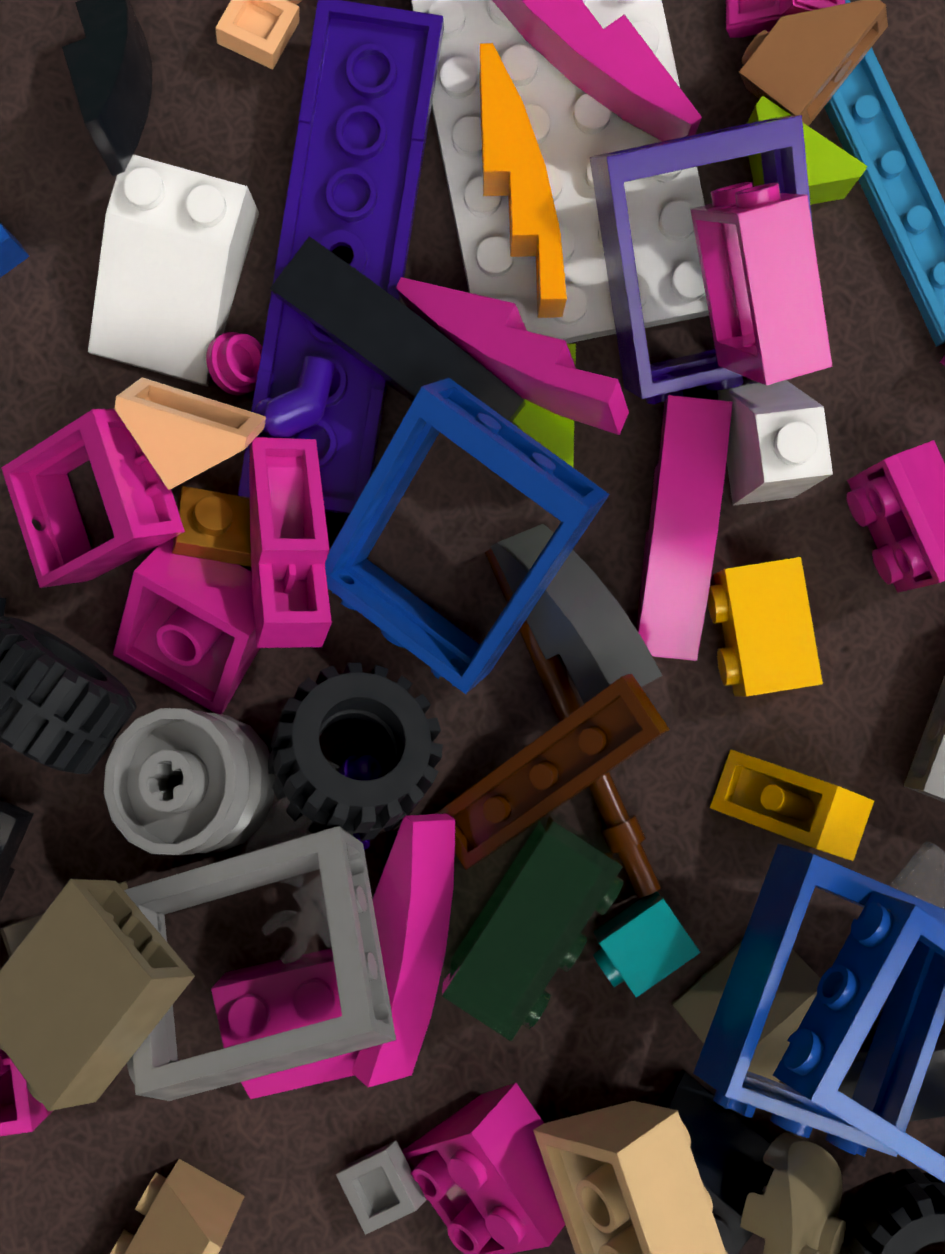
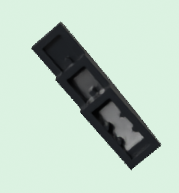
[270,236,526,423]

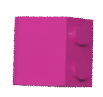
[113,538,260,714]
[211,948,359,1099]

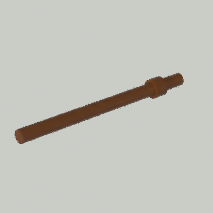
[485,549,661,898]

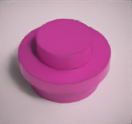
[206,332,262,395]

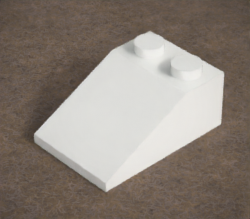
[88,155,259,387]

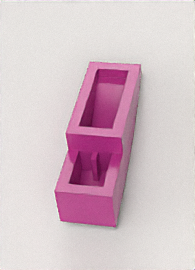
[249,437,332,648]

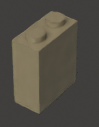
[0,879,195,1111]

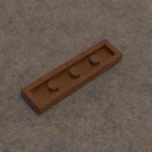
[435,673,670,870]

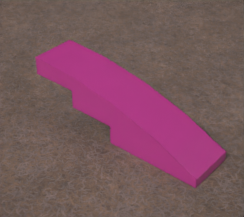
[492,0,702,141]
[396,277,629,435]
[636,395,733,661]
[351,814,455,1087]

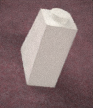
[717,379,833,505]

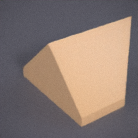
[114,377,266,490]

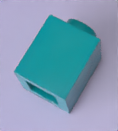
[592,891,701,998]

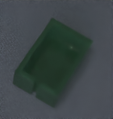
[442,813,623,1041]

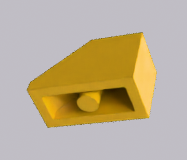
[710,749,874,861]

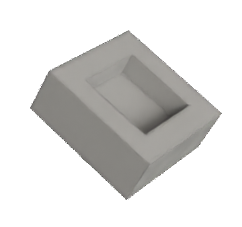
[336,1140,426,1235]

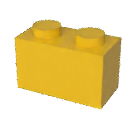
[707,557,823,697]

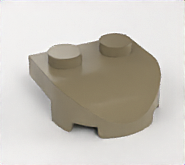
[740,1132,846,1254]

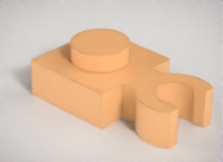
[215,0,302,70]

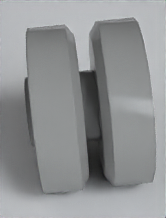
[104,708,275,855]

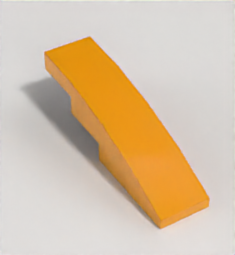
[479,43,567,318]

